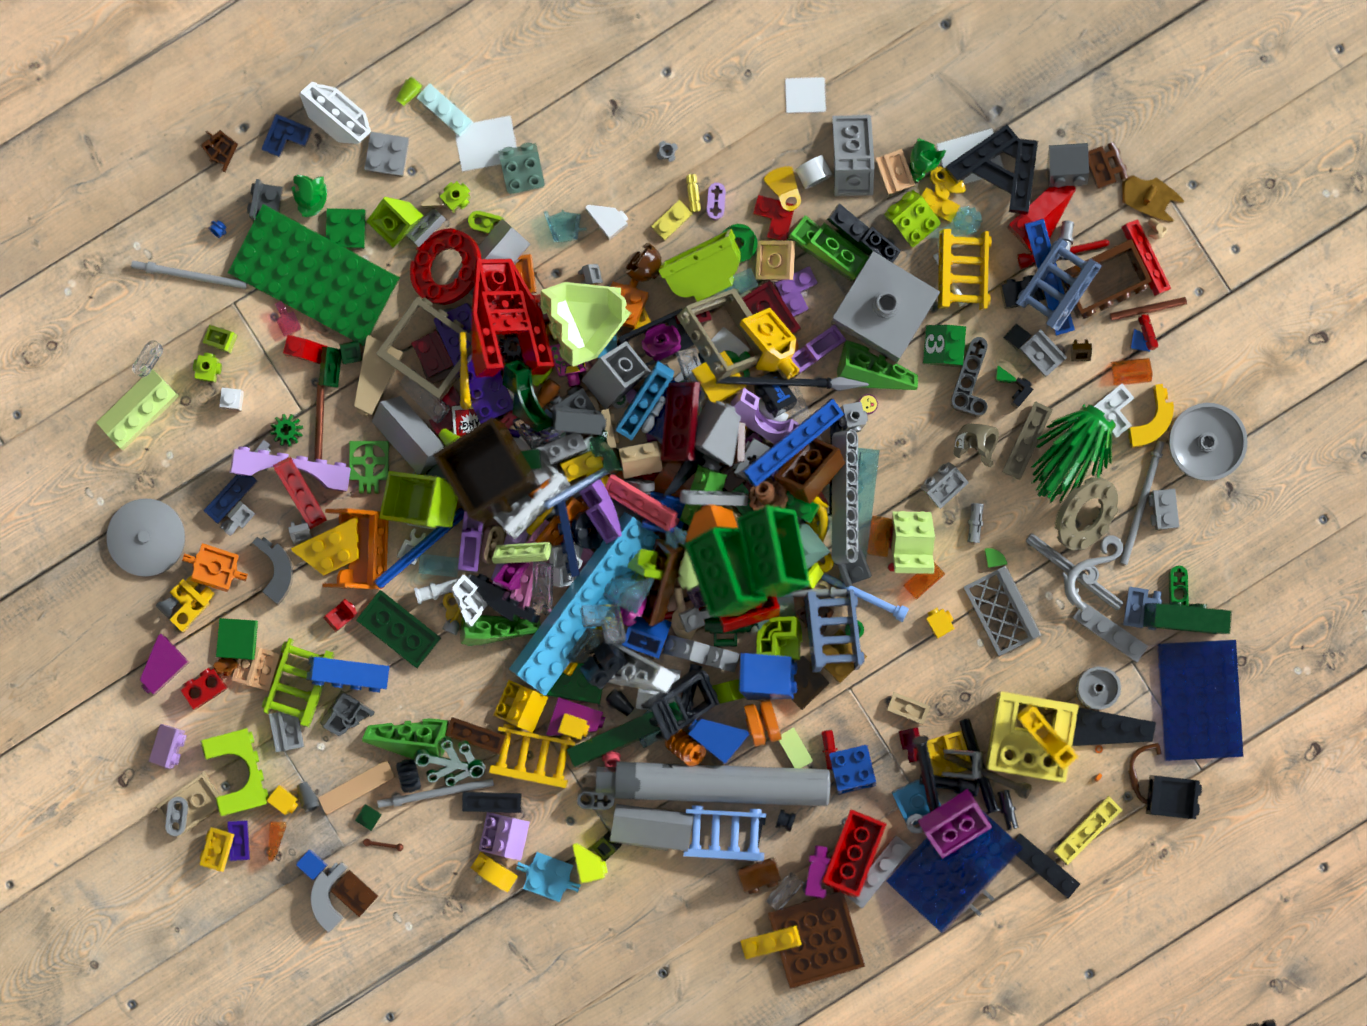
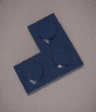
[261,114,313,158]

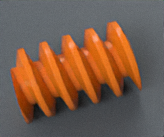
[665,729,706,766]

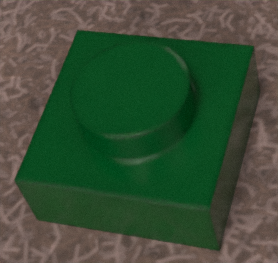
[339,341,362,364]
[355,804,382,831]

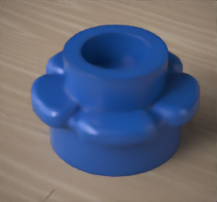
[209,220,226,238]

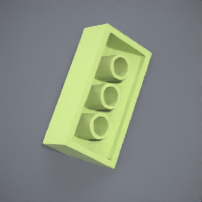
[96,369,179,450]

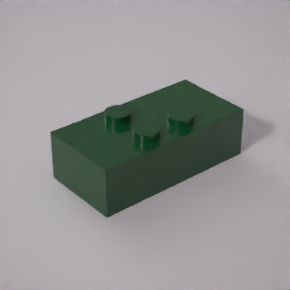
[1143,602,1232,634]

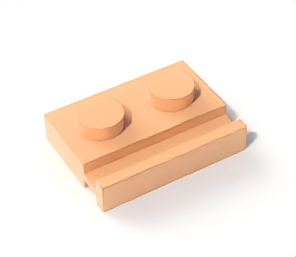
[875,149,915,195]

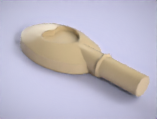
[672,586,696,639]

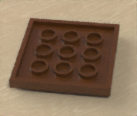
[768,892,865,989]

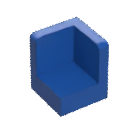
[296,849,328,880]

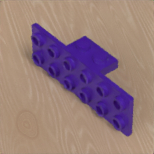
[433,303,513,423]

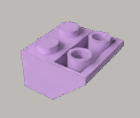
[149,724,187,768]
[479,812,530,860]

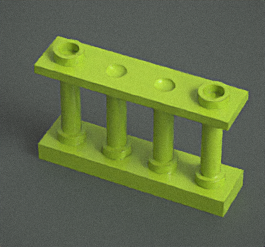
[262,638,335,728]

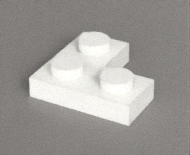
[1094,384,1134,438]

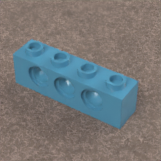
[615,361,674,440]

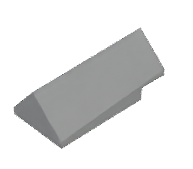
[452,218,530,296]
[372,396,445,475]
[610,804,694,852]

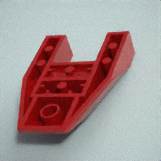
[472,259,555,377]

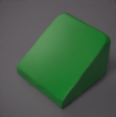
[995,365,1016,384]

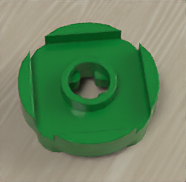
[722,224,758,263]

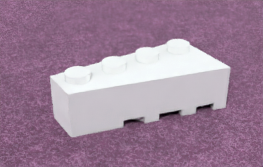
[608,641,676,693]

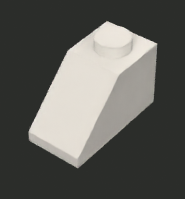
[585,205,628,240]

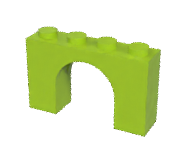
[200,728,269,817]

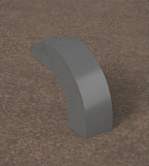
[252,537,293,605]

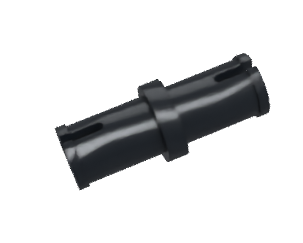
[997,790,1019,831]

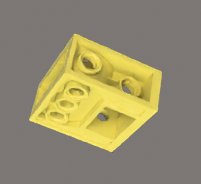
[985,692,1078,783]

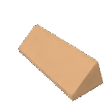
[318,760,396,815]

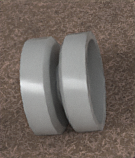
[1075,666,1121,710]

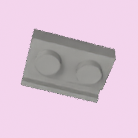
[1020,329,1067,377]
[269,708,304,752]

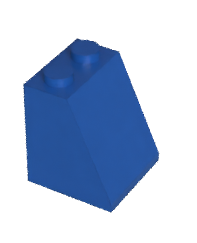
[740,653,797,700]
[688,719,750,764]

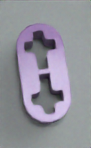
[707,183,726,220]

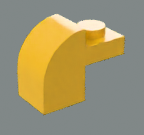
[470,852,518,893]

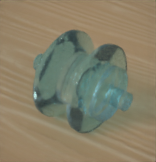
[665,527,687,549]

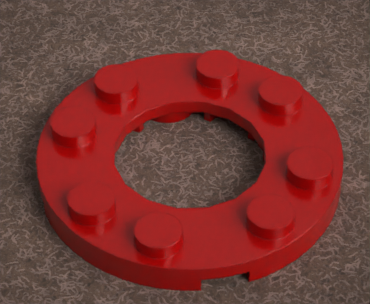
[410,228,481,305]

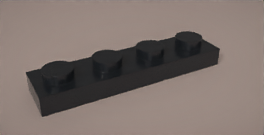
[1008,833,1081,899]

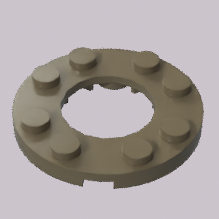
[1055,477,1118,550]

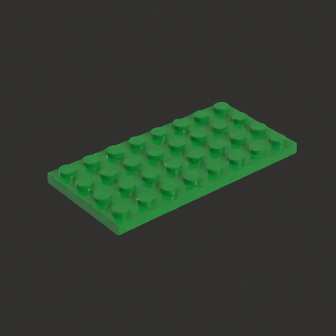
[228,204,400,346]

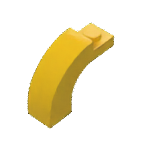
[1128,384,1174,448]
[1017,703,1078,770]

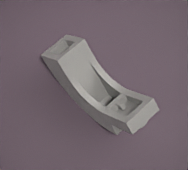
[311,862,348,933]

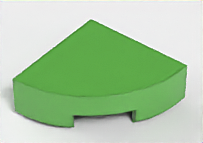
[984,548,1007,568]

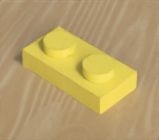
[651,200,693,241]

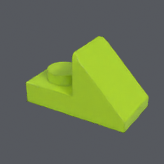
[627,549,663,579]

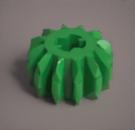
[270,414,303,447]

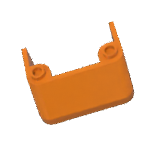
[323,508,388,590]

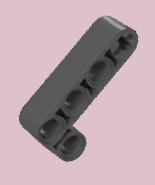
[950,337,988,417]

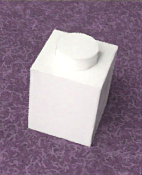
[220,388,244,411]

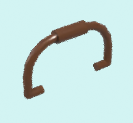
[1128,743,1162,804]

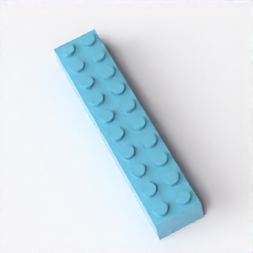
[509,512,661,696]

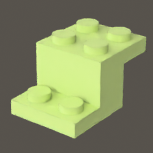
[891,511,935,574]

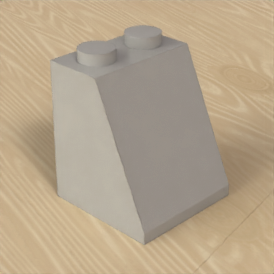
[582,341,650,409]
[694,401,741,466]

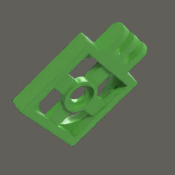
[349,441,389,494]

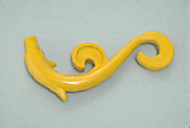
[460,332,472,410]
[805,496,834,573]

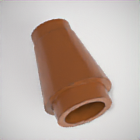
[536,378,561,408]

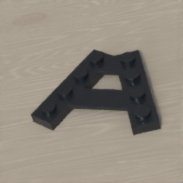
[945,124,1038,215]

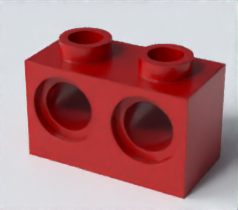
[181,668,228,710]

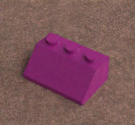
[918,789,992,859]

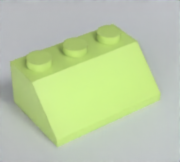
[678,550,699,592]

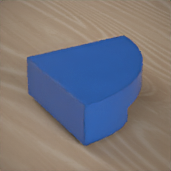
[1130,329,1150,352]

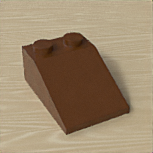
[736,857,781,894]

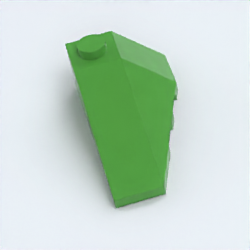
[460,614,541,646]
[362,718,448,759]

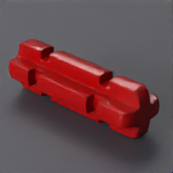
[1138,314,1159,350]

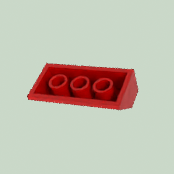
[822,809,887,898]

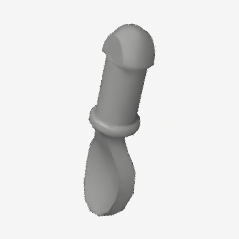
[641,396,666,433]

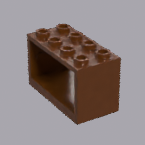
[1061,239,1152,319]

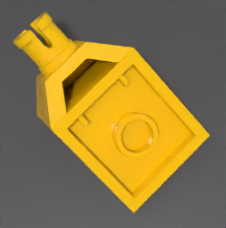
[739,308,800,379]

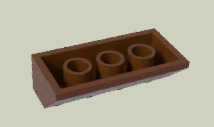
[641,539,684,626]

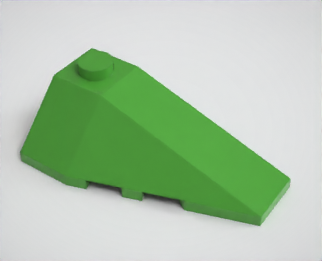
[837,340,918,390]

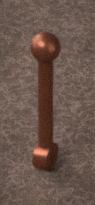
[363,838,404,851]

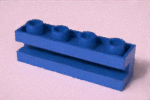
[306,656,390,693]

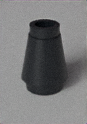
[605,688,634,716]

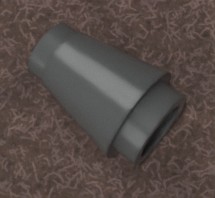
[297,782,319,812]

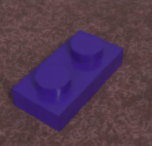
[228,820,250,861]

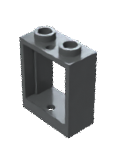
[552,406,606,435]

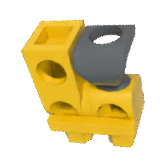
[156,575,215,633]

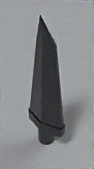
[662,450,706,497]

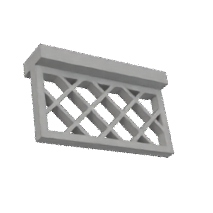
[964,566,1041,656]

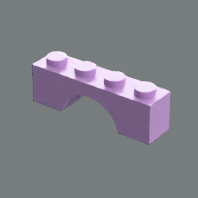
[730,388,799,444]

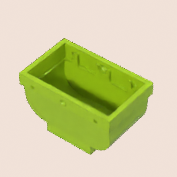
[659,229,741,302]
[379,471,458,528]

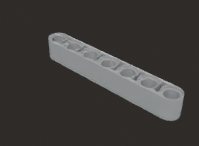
[832,430,858,564]

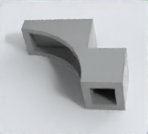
[663,635,739,673]

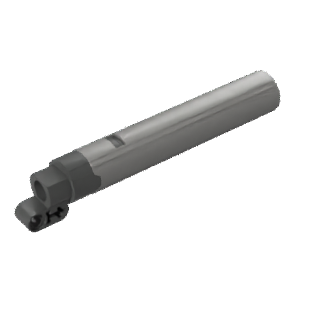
[577,762,830,810]

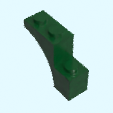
[502,360,553,432]

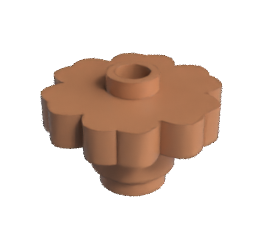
[749,478,788,511]

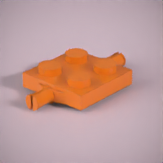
[610,278,649,336]
[182,543,248,592]

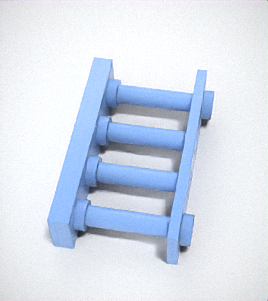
[684,805,766,861]

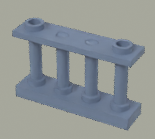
[1016,238,1102,331]
[804,589,864,672]

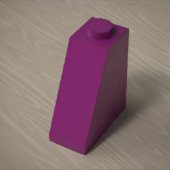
[140,634,190,694]
[546,697,606,736]

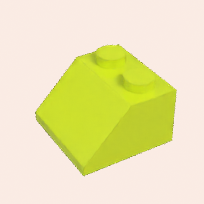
[573,843,608,883]

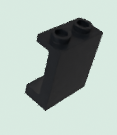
[1146,775,1202,819]

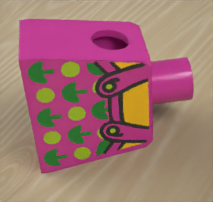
[550,344,586,387]

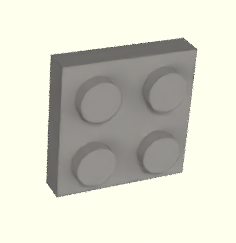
[365,132,409,177]

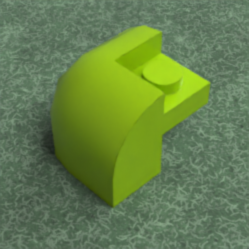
[756,616,803,660]

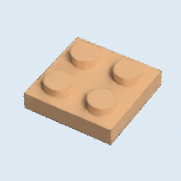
[755,241,795,280]

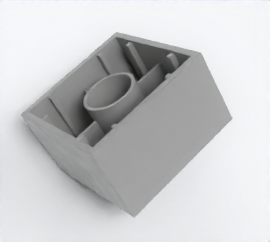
[831,251,940,363]

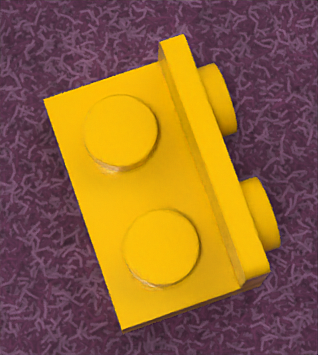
[200,827,234,872]

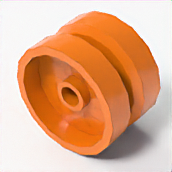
[744,699,782,747]

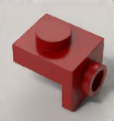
[323,599,357,632]

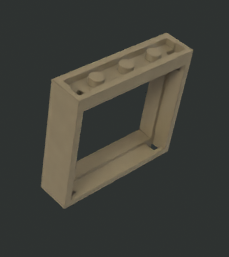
[677,288,763,380]
[376,297,472,401]

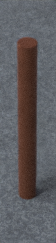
[1110,297,1187,321]
[314,382,325,460]

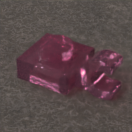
[275,301,302,337]

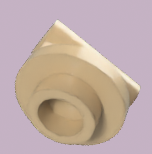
[1148,218,1167,239]

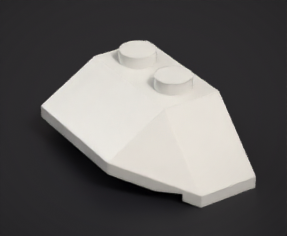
[299,82,371,144]

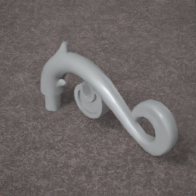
[1063,535,1123,611]

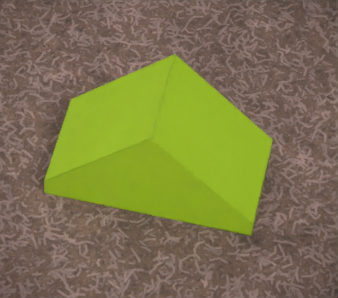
[202,325,237,354]
[712,679,745,704]

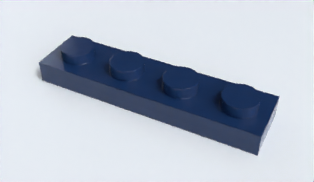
[554,500,580,577]

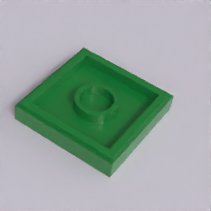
[216,618,258,660]

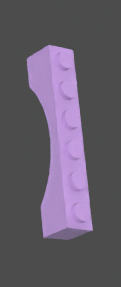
[229,446,351,492]

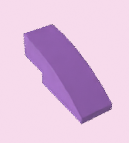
[791,324,846,377]
[579,479,622,544]
[458,510,483,572]

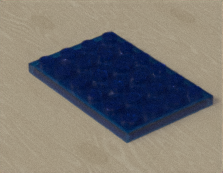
[1157,640,1244,761]
[886,811,1023,934]

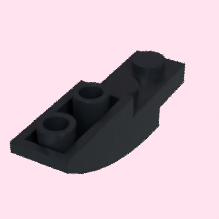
[827,204,901,263]
[470,573,541,623]

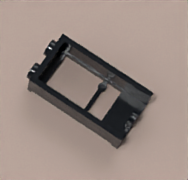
[617,308,695,368]
[641,669,720,741]

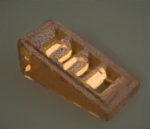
[268,821,287,861]

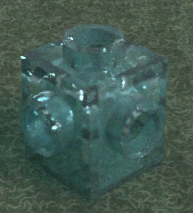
[953,206,983,235]

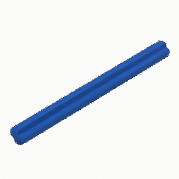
[374,508,464,589]

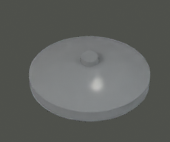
[1169,403,1247,481]
[107,499,185,577]

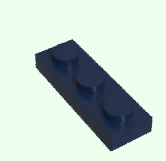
[203,474,258,524]

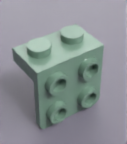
[498,143,545,194]

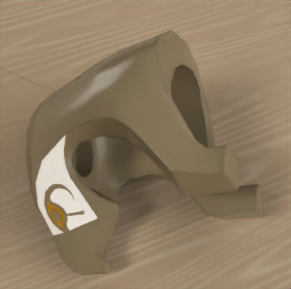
[954,424,999,468]

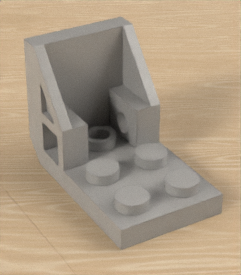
[832,115,874,196]

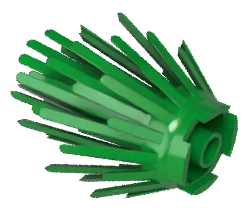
[1030,404,1116,503]

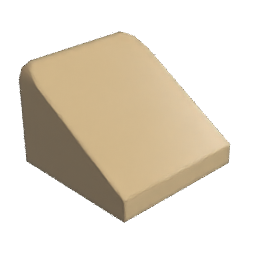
[421,193,446,209]

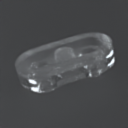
[132,340,163,377]

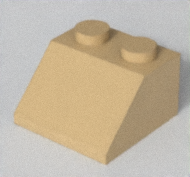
[617,441,662,479]

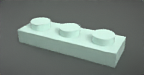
[417,83,473,136]

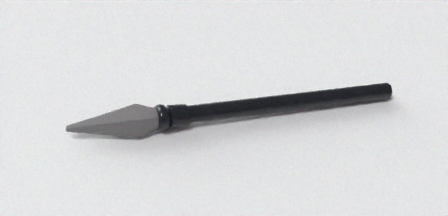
[716,376,869,391]

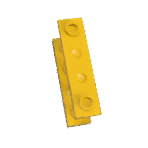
[938,229,992,310]
[489,724,576,788]

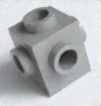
[838,402,868,433]

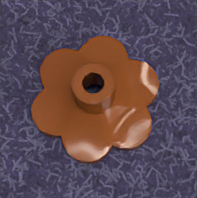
[213,658,238,676]

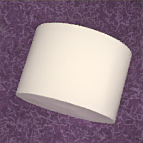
[795,155,833,189]

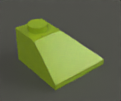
[366,197,423,248]

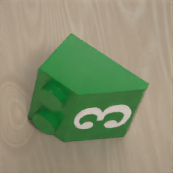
[923,325,966,367]

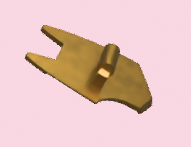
[1122,175,1184,222]

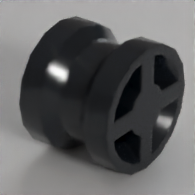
[775,809,796,832]

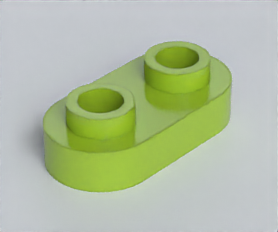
[468,211,504,234]

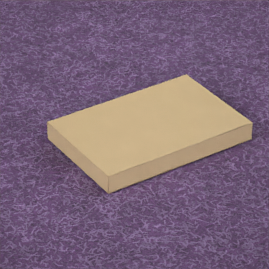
[155,772,220,838]

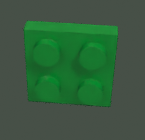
[326,208,366,249]

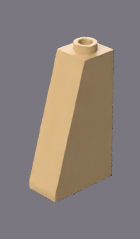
[354,335,404,417]

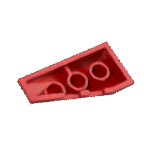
[1007,186,1076,255]

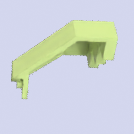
[541,282,631,367]

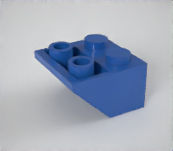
[622,616,672,659]

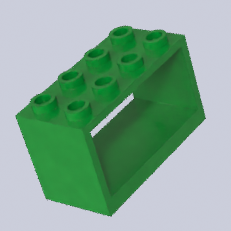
[736,506,811,597]
[684,528,767,617]

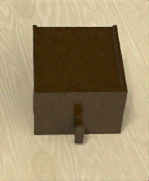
[433,418,541,523]

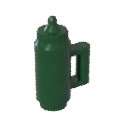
[705,616,758,647]

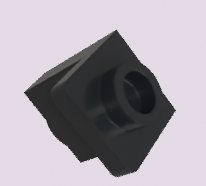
[1011,377,1034,409]

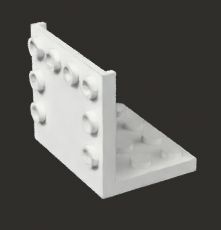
[493,435,571,539]

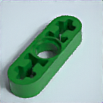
[1169,565,1189,606]

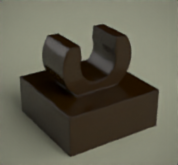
[1071,339,1092,361]

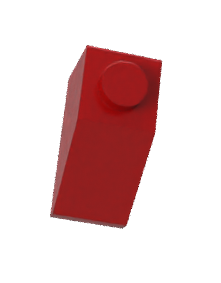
[283,335,328,364]

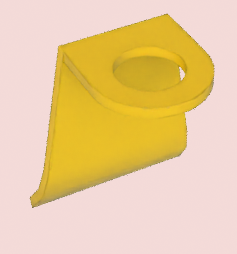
[764,166,801,211]

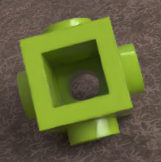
[439,181,471,213]
[193,353,222,383]

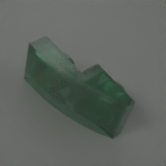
[589,438,623,473]

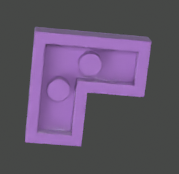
[774,266,818,317]

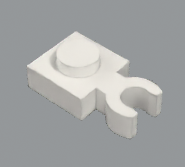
[397,528,425,566]

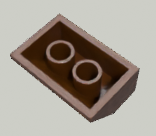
[774,438,845,504]

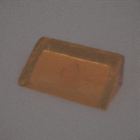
[1111,358,1153,385]
[867,515,892,558]
[903,562,945,600]

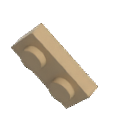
[887,692,930,724]

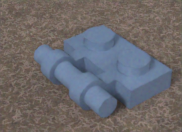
[1123,587,1162,630]

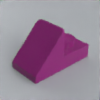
[493,562,530,590]

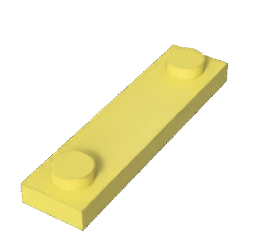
[1053,796,1122,865]

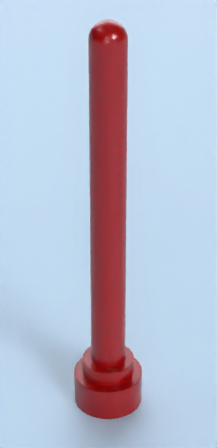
[1017,239,1109,269]

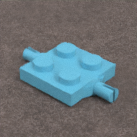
[516,852,581,902]

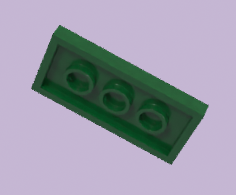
[356,590,441,669]

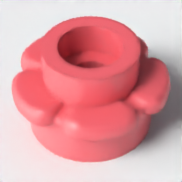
[602,752,621,767]

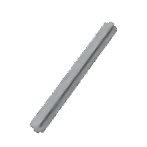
[1026,534,1123,610]

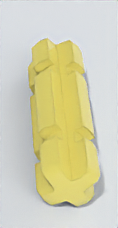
[686,174,700,213]

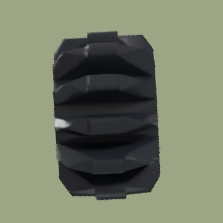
[498,334,524,362]
[396,759,421,793]

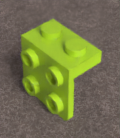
[883,190,941,247]

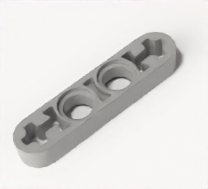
[680,490,749,506]

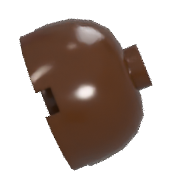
[625,243,662,282]

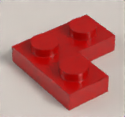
[753,195,794,241]

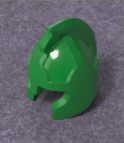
[909,138,946,182]
[291,175,327,217]

